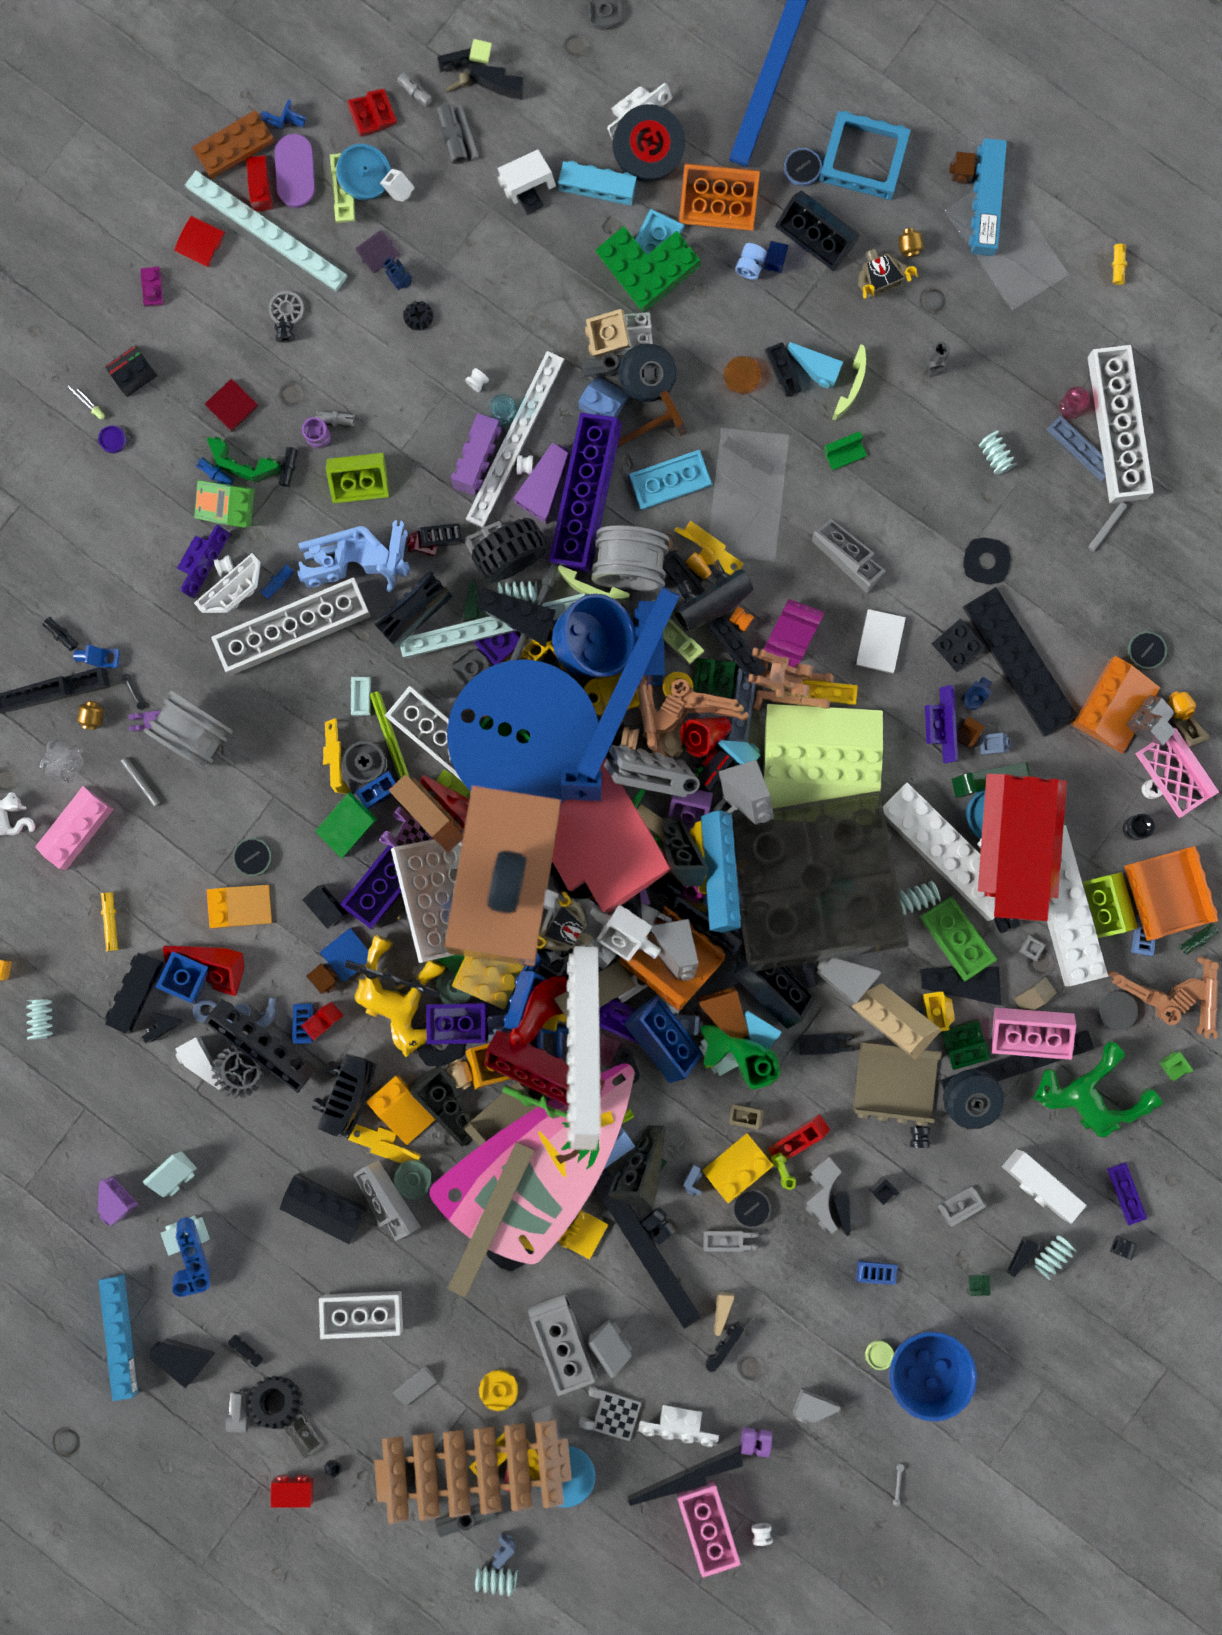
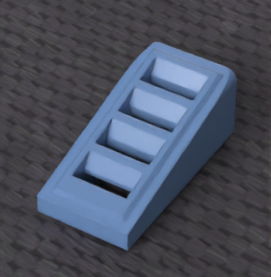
[1131,915,1155,956]

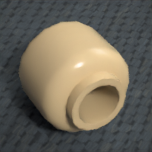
[446,1059,473,1090]

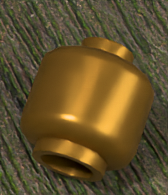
[898,228,924,258]
[77,701,104,730]

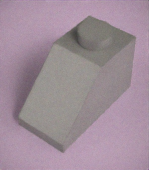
[793,1389,841,1423]

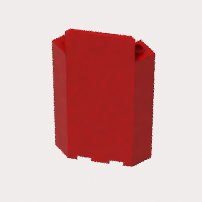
[978,774,1067,921]

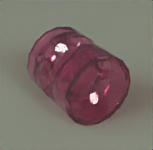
[1059,387,1090,419]

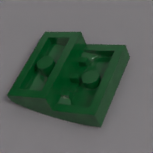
[693,658,737,699]
[941,1019,990,1070]

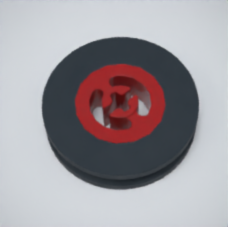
[612,104,685,182]

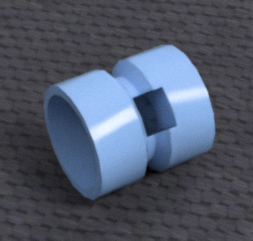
[735,243,767,280]

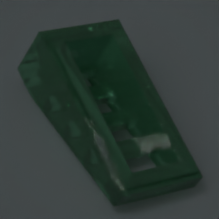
[463,580,480,622]

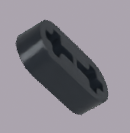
[615,1048,640,1084]

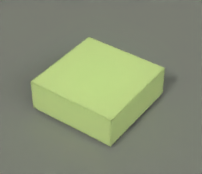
[470,39,492,64]

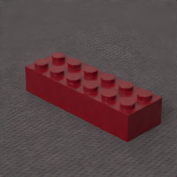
[484,1030,605,1106]

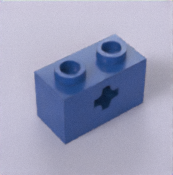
[561,769,602,801]
[356,771,397,810]

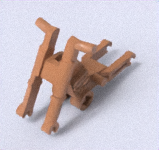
[748,648,834,711]
[637,676,749,757]
[1107,956,1219,1039]

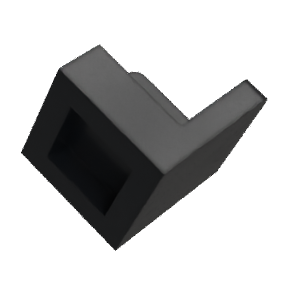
[869,1176,899,1205]

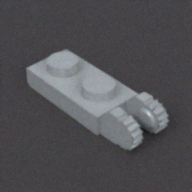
[703,1230,759,1252]

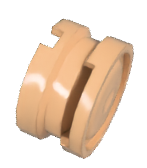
[621,726,640,750]

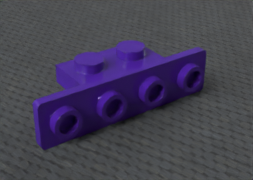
[177,525,230,599]
[925,685,958,763]
[599,999,640,1045]

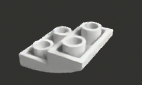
[615,312,653,355]

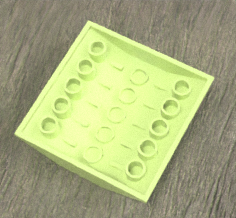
[763,704,883,826]

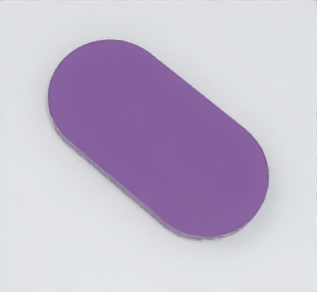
[275,134,315,208]

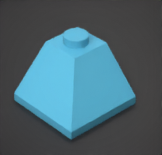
[716,740,761,766]
[743,1011,781,1049]

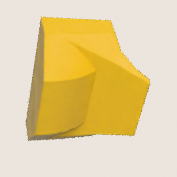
[923,991,955,1032]

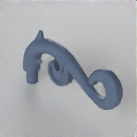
[193,998,277,1028]

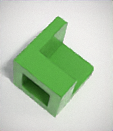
[1159,1051,1193,1081]

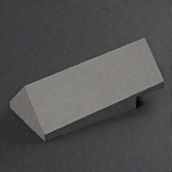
[812,519,886,593]
[353,1160,421,1241]

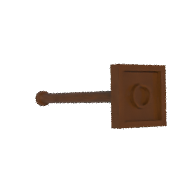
[617,390,687,448]

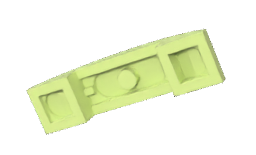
[330,153,355,223]
[832,344,866,420]
[558,565,630,603]
[652,600,704,664]

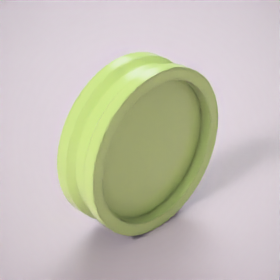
[865,1340,894,1370]

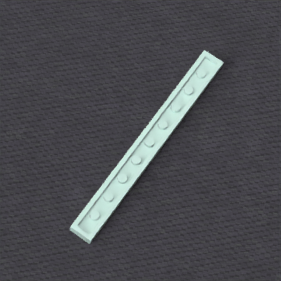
[185,171,347,292]
[400,593,585,659]

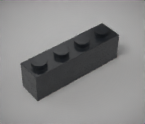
[105,953,164,1034]

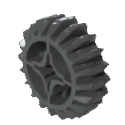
[211,1046,265,1099]

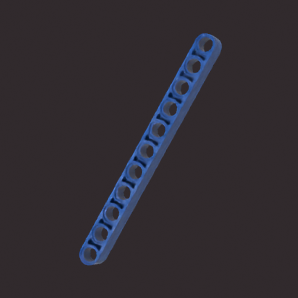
[729,0,808,167]
[577,587,680,780]

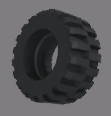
[471,518,548,583]

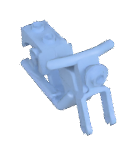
[298,520,411,593]

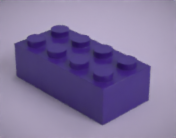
[340,845,402,930]

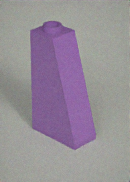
[514,443,569,524]

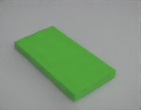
[919,896,997,982]

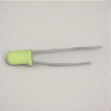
[68,386,105,420]

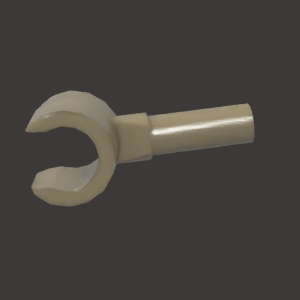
[446,72,471,92]

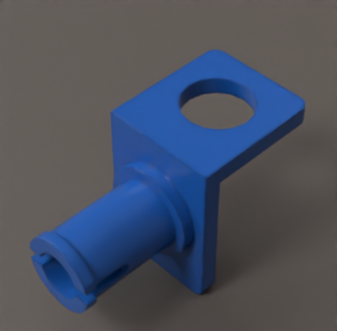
[262,99,306,129]
[73,644,120,668]

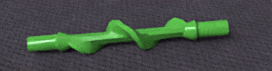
[502,1085,568,1119]

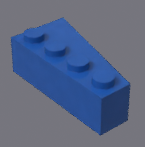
[634,601,665,687]

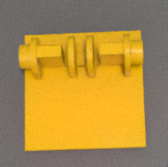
[557,1209,608,1260]

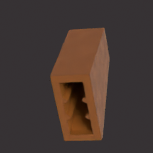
[696,987,749,1039]

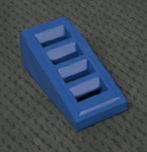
[292,1003,314,1044]
[856,1260,897,1285]

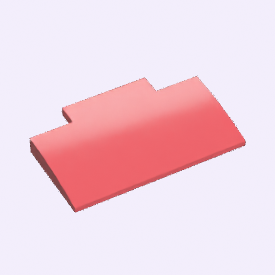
[552,756,671,914]

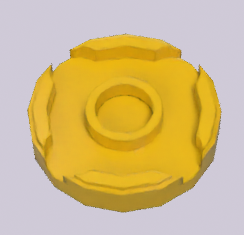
[479,1369,519,1411]

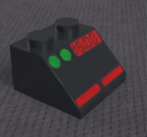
[105,345,158,397]
[692,747,734,792]

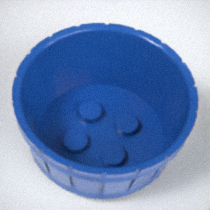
[552,594,636,677]
[889,1331,977,1422]

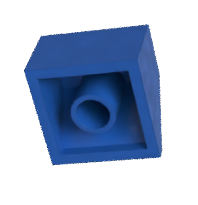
[156,951,209,1004]

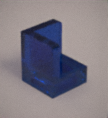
[764,241,789,273]

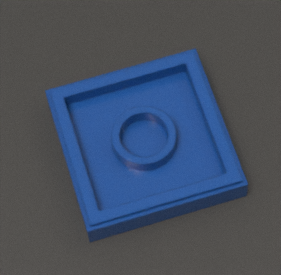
[320,928,369,982]

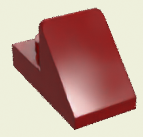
[302,1001,344,1040]

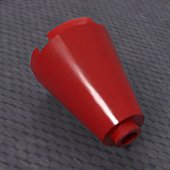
[680,716,731,757]

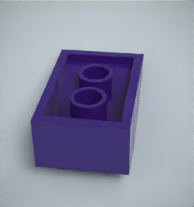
[426,1003,488,1044]

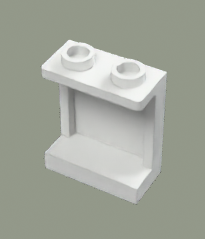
[497,150,556,204]

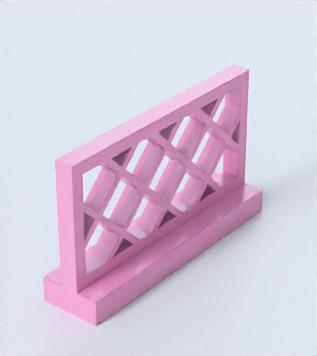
[1135,727,1219,818]

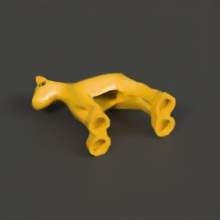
[355,934,446,1057]

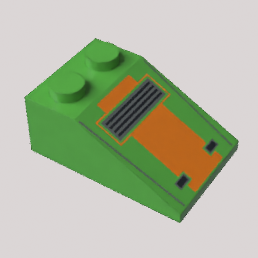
[194,480,255,528]

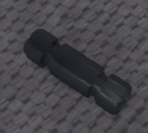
[228,1334,263,1367]

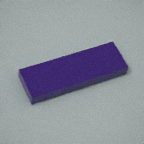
[1106,1162,1147,1225]

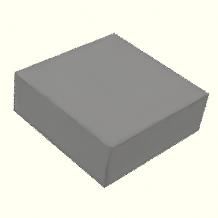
[1019,935,1046,962]

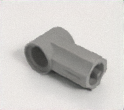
[226,1391,249,1433]

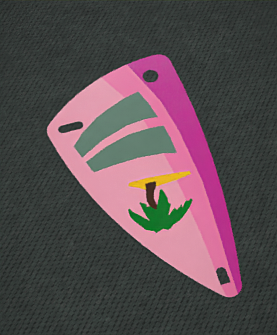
[430,1064,634,1264]

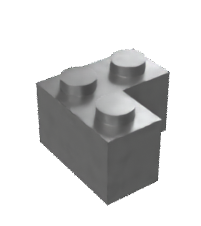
[1126,695,1175,746]

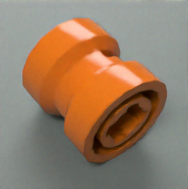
[729,606,754,632]

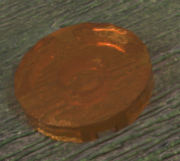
[723,356,761,395]

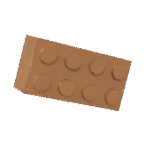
[389,774,464,853]

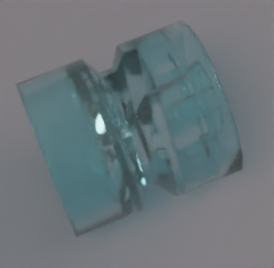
[490,394,516,426]

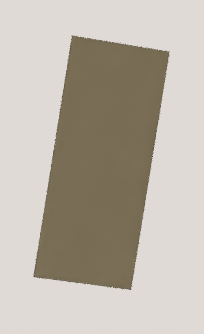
[554,961,636,1017]

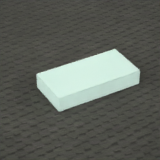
[351,677,371,716]

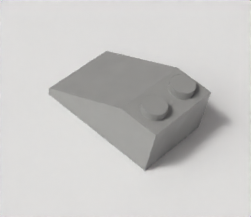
[589,1319,632,1378]

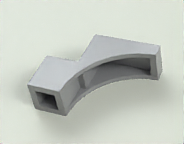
[805,1155,842,1234]

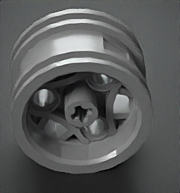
[592,526,670,592]
[143,690,233,771]

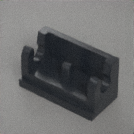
[302,884,348,929]

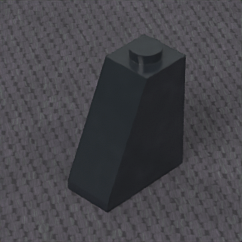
[149,1338,215,1389]

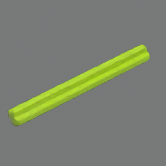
[370,691,410,780]

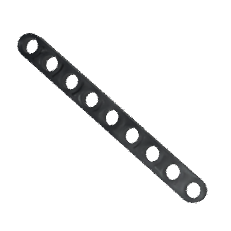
[594,1168,701,1329]

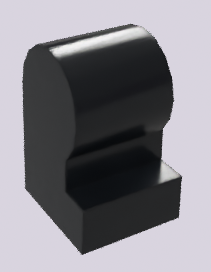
[1110,1235,1137,1260]

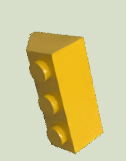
[702,1133,774,1203]

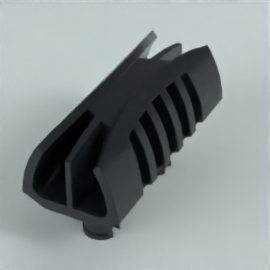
[673,560,754,631]
[373,571,453,648]
[312,1054,377,1139]

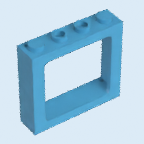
[819,111,910,200]

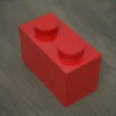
[270,1475,314,1508]

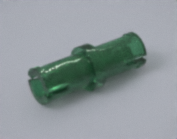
[1179,923,1218,955]

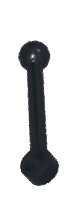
[123,674,145,710]

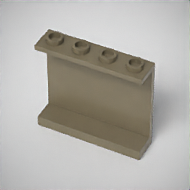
[853,1042,941,1126]
[465,1081,540,1146]

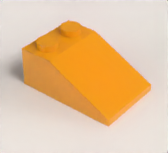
[207,885,272,929]
[465,1043,512,1089]
[366,1075,435,1145]

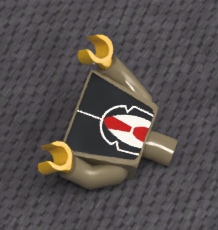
[858,249,918,299]
[537,892,594,951]

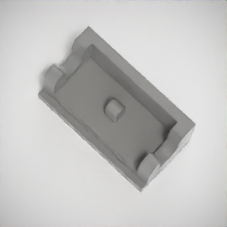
[937,1186,985,1227]

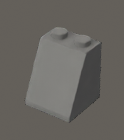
[719,760,774,824]
[648,919,699,981]
[816,957,881,1003]

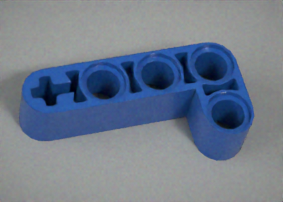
[172,1217,210,1297]

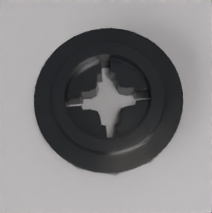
[403,301,433,331]

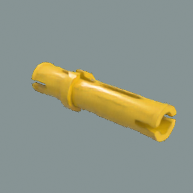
[101,892,119,951]

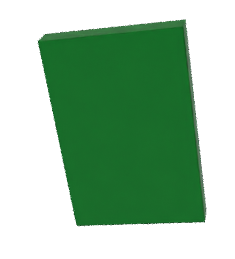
[315,792,377,859]

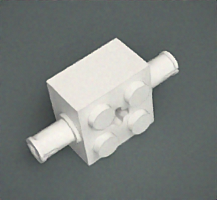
[588,905,661,961]

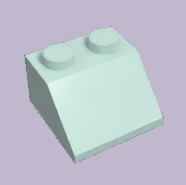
[143,1151,197,1197]

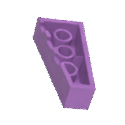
[450,413,502,496]

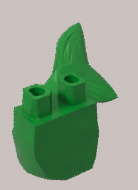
[701,1025,781,1090]

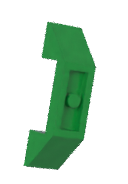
[207,436,281,483]

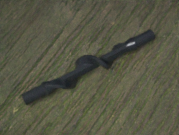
[344,960,440,998]

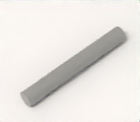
[455,106,479,161]
[1088,502,1127,552]
[120,757,161,807]

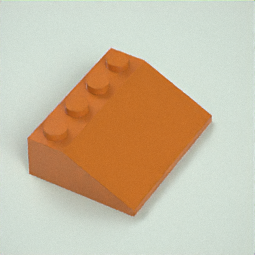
[679,163,760,230]
[1072,656,1160,754]

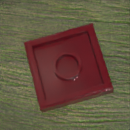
[205,378,259,432]

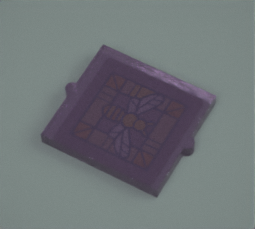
[355,230,400,274]

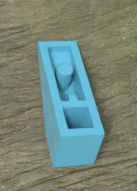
[787,342,843,388]

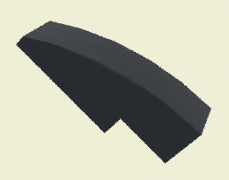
[468,64,524,100]

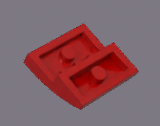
[347,88,397,137]
[174,216,225,267]

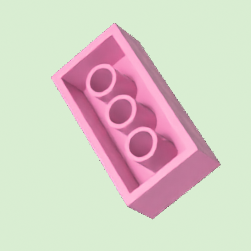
[677,1480,741,1578]

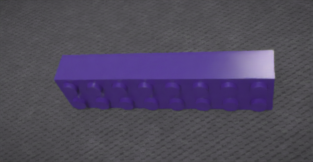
[549,412,622,572]

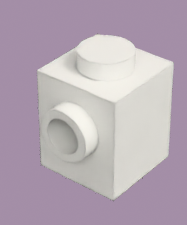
[380,169,415,202]

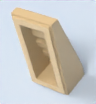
[714,1292,734,1336]

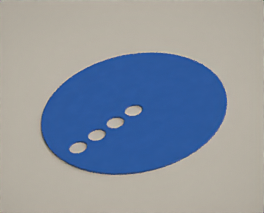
[447,660,598,803]

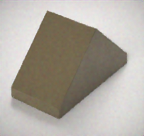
[1173,716,1209,747]
[1013,977,1057,1010]
[729,1104,764,1130]

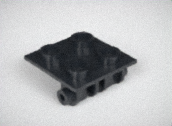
[931,618,985,672]

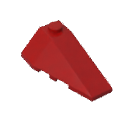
[163,945,245,996]

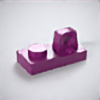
[140,267,164,307]

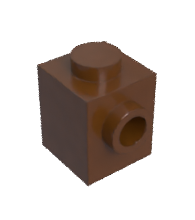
[949,152,976,184]
[306,963,338,994]

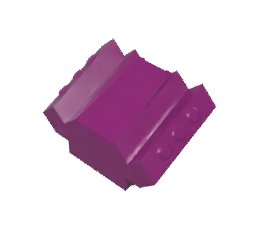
[763,599,825,668]

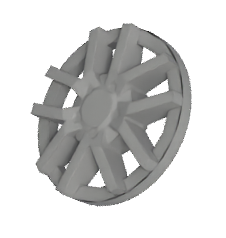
[268,291,304,325]

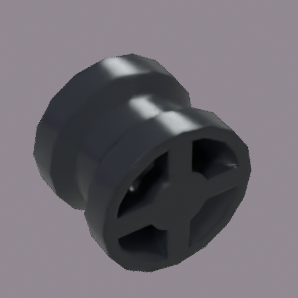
[274,321,295,343]

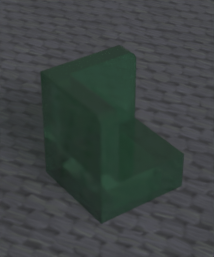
[967,1272,991,1296]

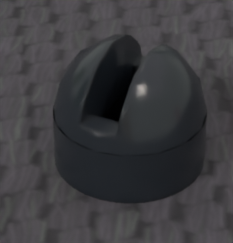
[324,1460,342,1478]

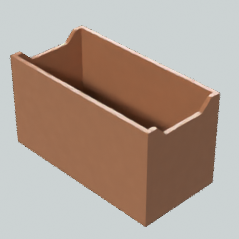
[444,786,561,967]

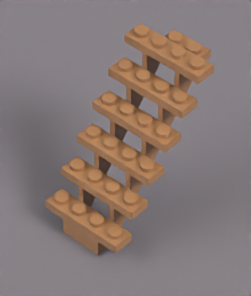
[374,1420,572,1524]

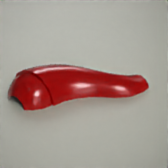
[510,977,568,1045]

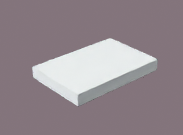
[856,609,906,674]

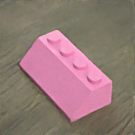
[35,786,114,870]
[992,1008,1076,1060]

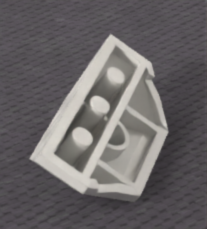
[194,553,261,613]

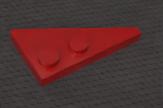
[420,775,470,829]

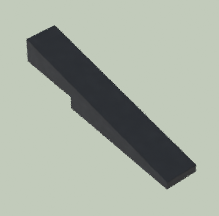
[0,667,110,714]
[648,872,744,954]
[628,1446,744,1506]

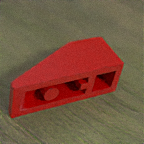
[247,155,273,212]
[768,1113,831,1160]

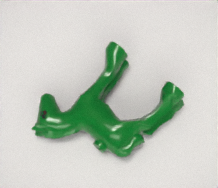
[1032,1041,1164,1138]

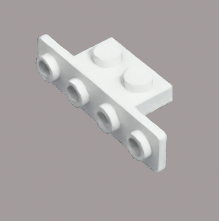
[607,83,672,140]
[638,1405,719,1447]

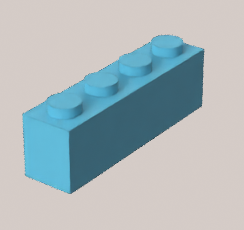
[558,161,636,206]

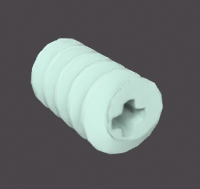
[979,431,1017,475]
[498,581,538,603]
[897,881,941,915]
[26,999,53,1040]
[1034,1235,1077,1280]
[475,1564,518,1597]

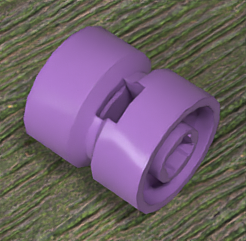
[302,417,331,449]
[740,1427,772,1458]

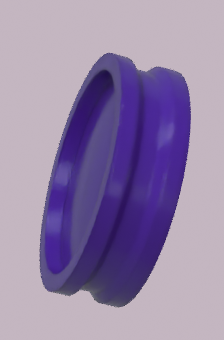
[98,425,126,453]

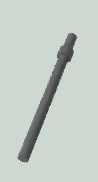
[510,564,558,661]

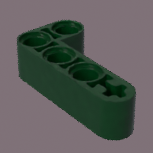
[951,762,1031,798]

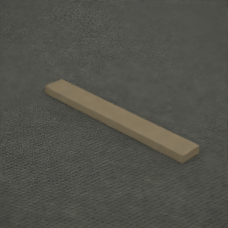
[448,1142,535,1298]

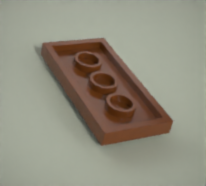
[192,110,275,179]

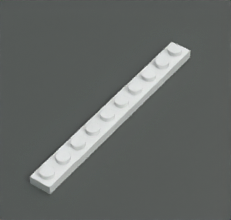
[466,351,564,528]

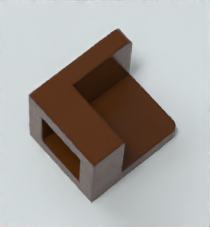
[957,716,985,748]

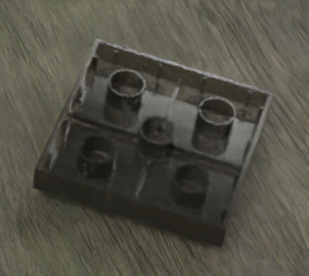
[732,791,908,972]

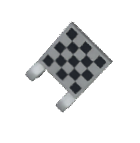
[579,1386,641,1441]

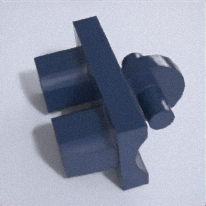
[382,257,413,290]
[962,677,992,710]

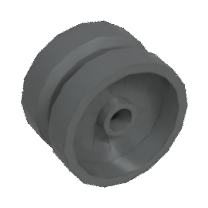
[343,741,388,786]

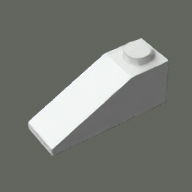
[175,1037,221,1090]

